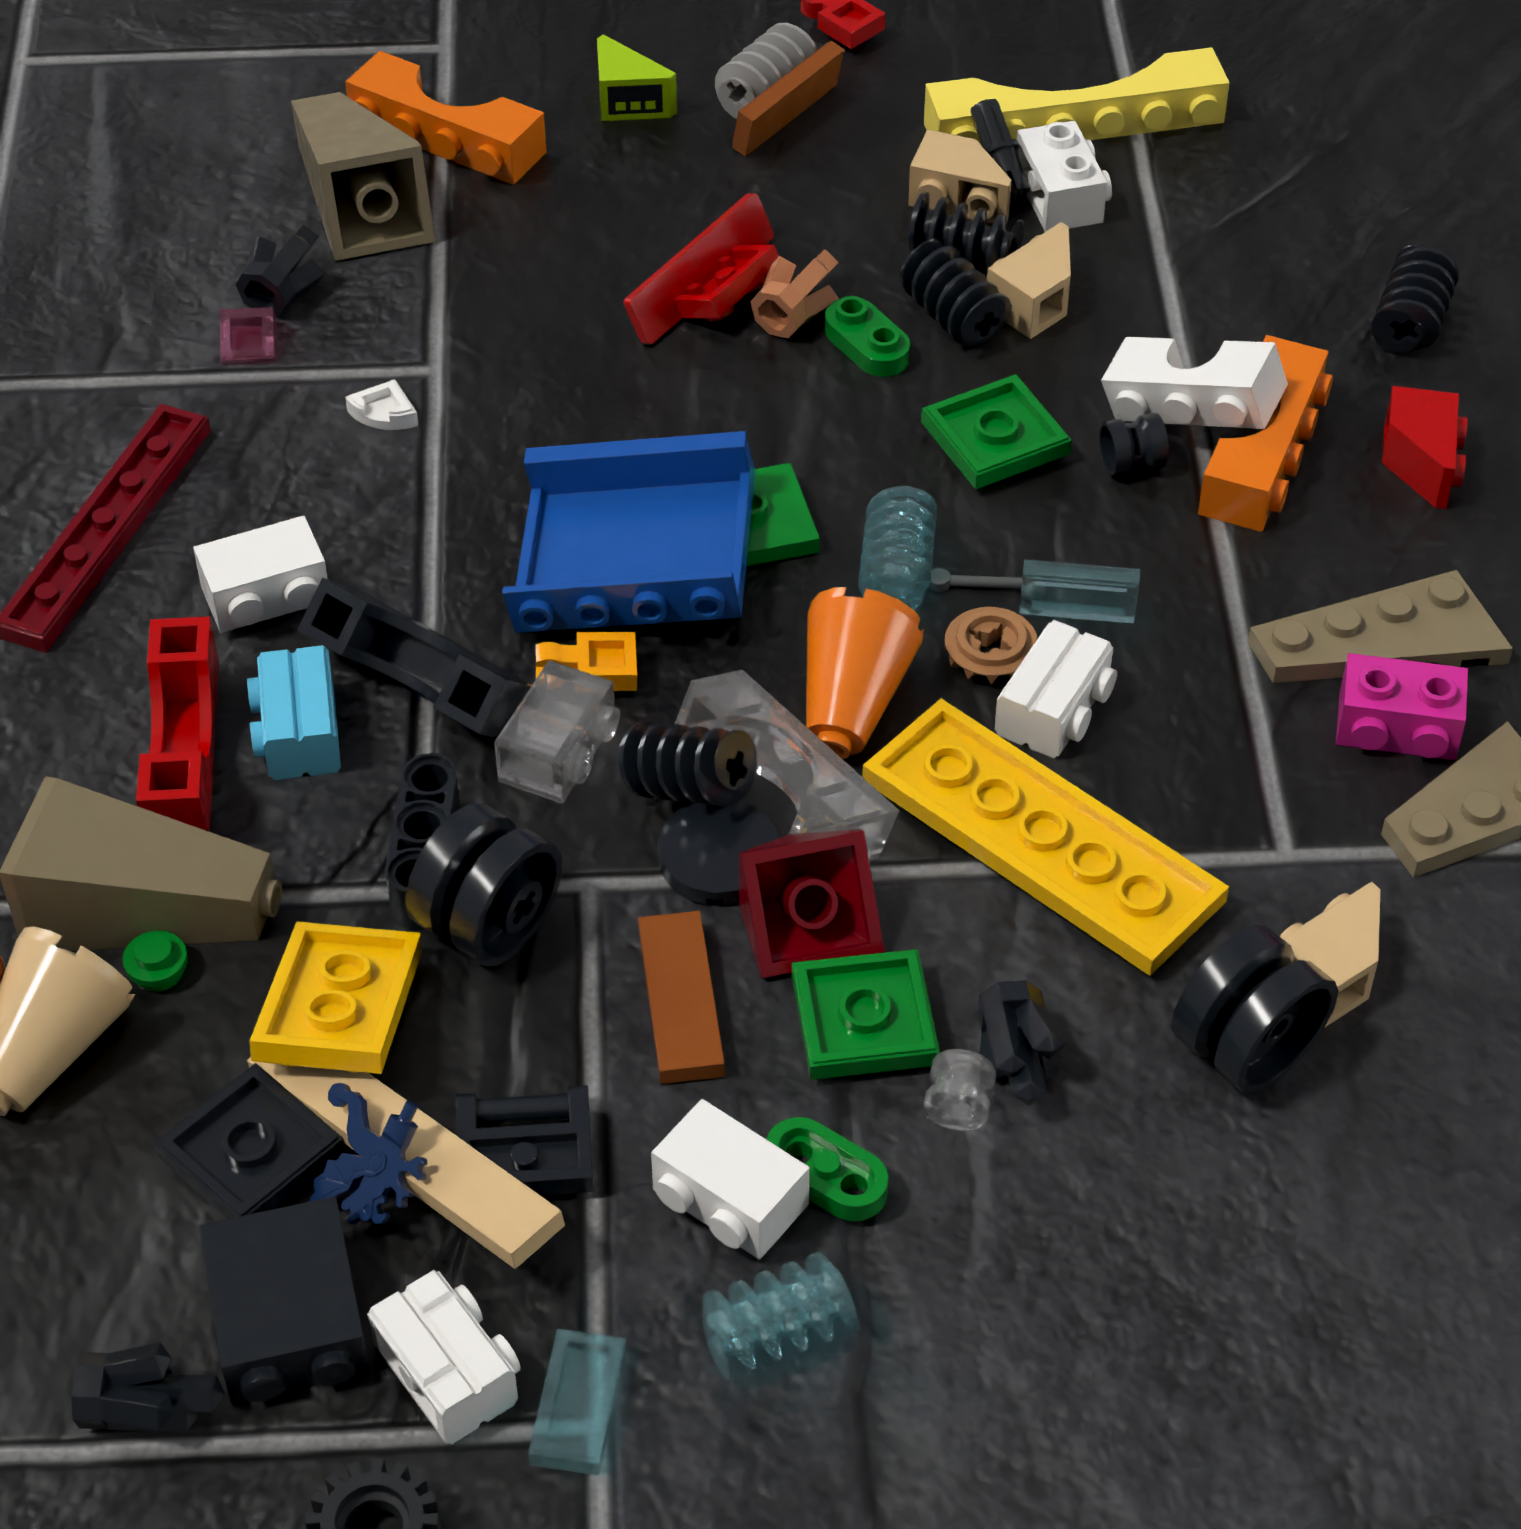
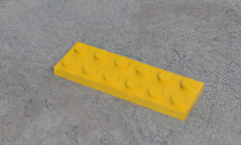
[862,698,1229,976]

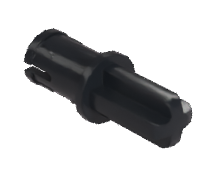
[970,99,1031,200]

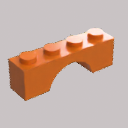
[345,50,547,185]
[1198,335,1333,532]

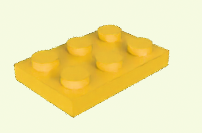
[249,921,422,1074]

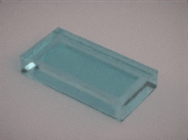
[1019,559,1140,623]
[528,1329,627,1476]

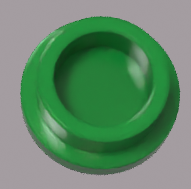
[123,931,188,991]

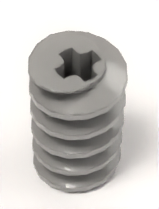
[715,23,818,119]

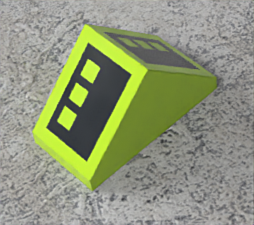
[597,34,677,121]

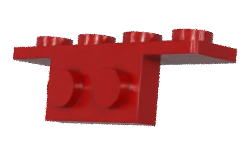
[624,193,779,344]

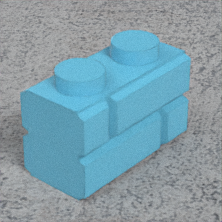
[247,645,341,780]

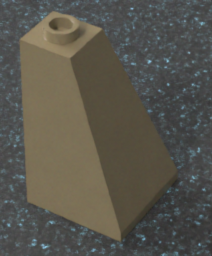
[291,92,436,261]
[0,776,282,951]

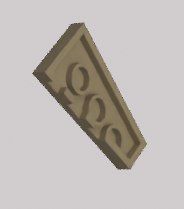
[1248,570,1513,683]

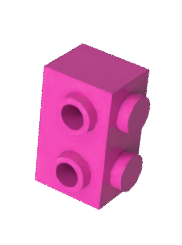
[1336,653,1468,760]

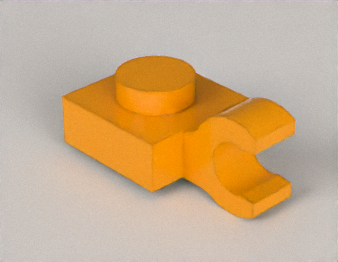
[536,632,637,691]

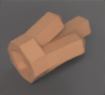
[750,249,839,338]

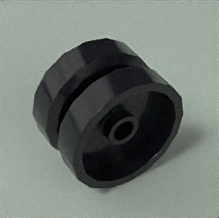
[405,803,563,966]
[1171,924,1339,1094]

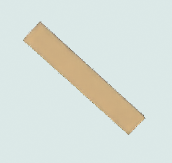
[247,1057,565,1269]

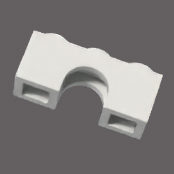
[1101,337,1288,429]

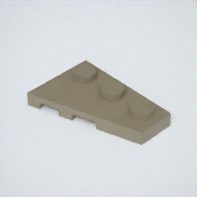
[1381,721,1521,878]

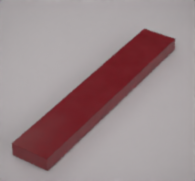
[0,403,211,653]

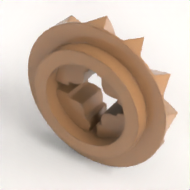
[944,607,1038,685]

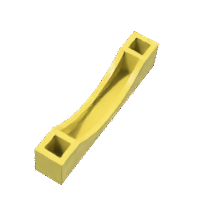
[924,47,1230,146]

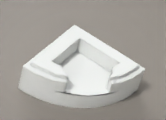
[345,379,418,430]

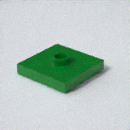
[921,374,1072,490]
[746,463,820,566]
[792,949,940,1080]

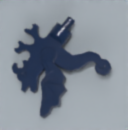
[309,1083,428,1225]

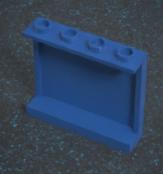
[502,431,755,633]

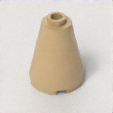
[0,926,135,1116]

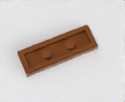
[732,41,845,157]
[638,911,725,1084]

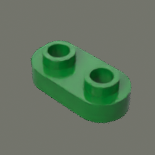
[825,296,910,377]
[766,1117,888,1221]

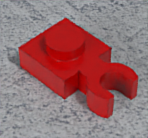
[800,0,886,49]

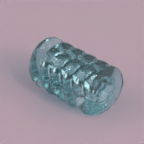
[858,486,938,609]
[702,1252,860,1380]

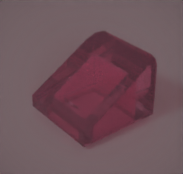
[219,307,277,363]

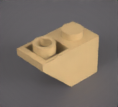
[908,129,1011,225]
[987,222,1071,339]
[1280,882,1381,1027]

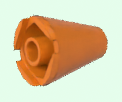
[806,587,924,759]

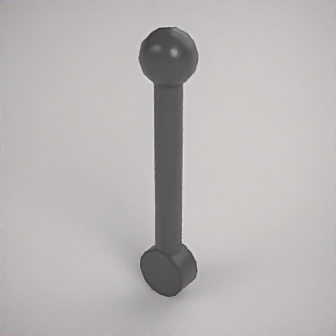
[928,568,1048,595]

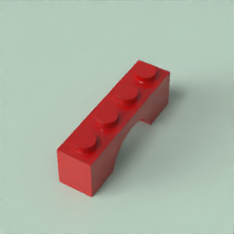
[136,616,220,832]

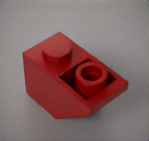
[1382,386,1467,509]

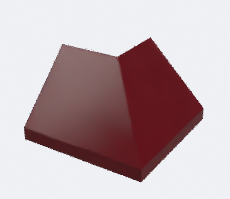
[739,829,885,978]

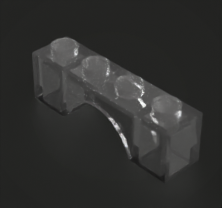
[674,670,900,861]

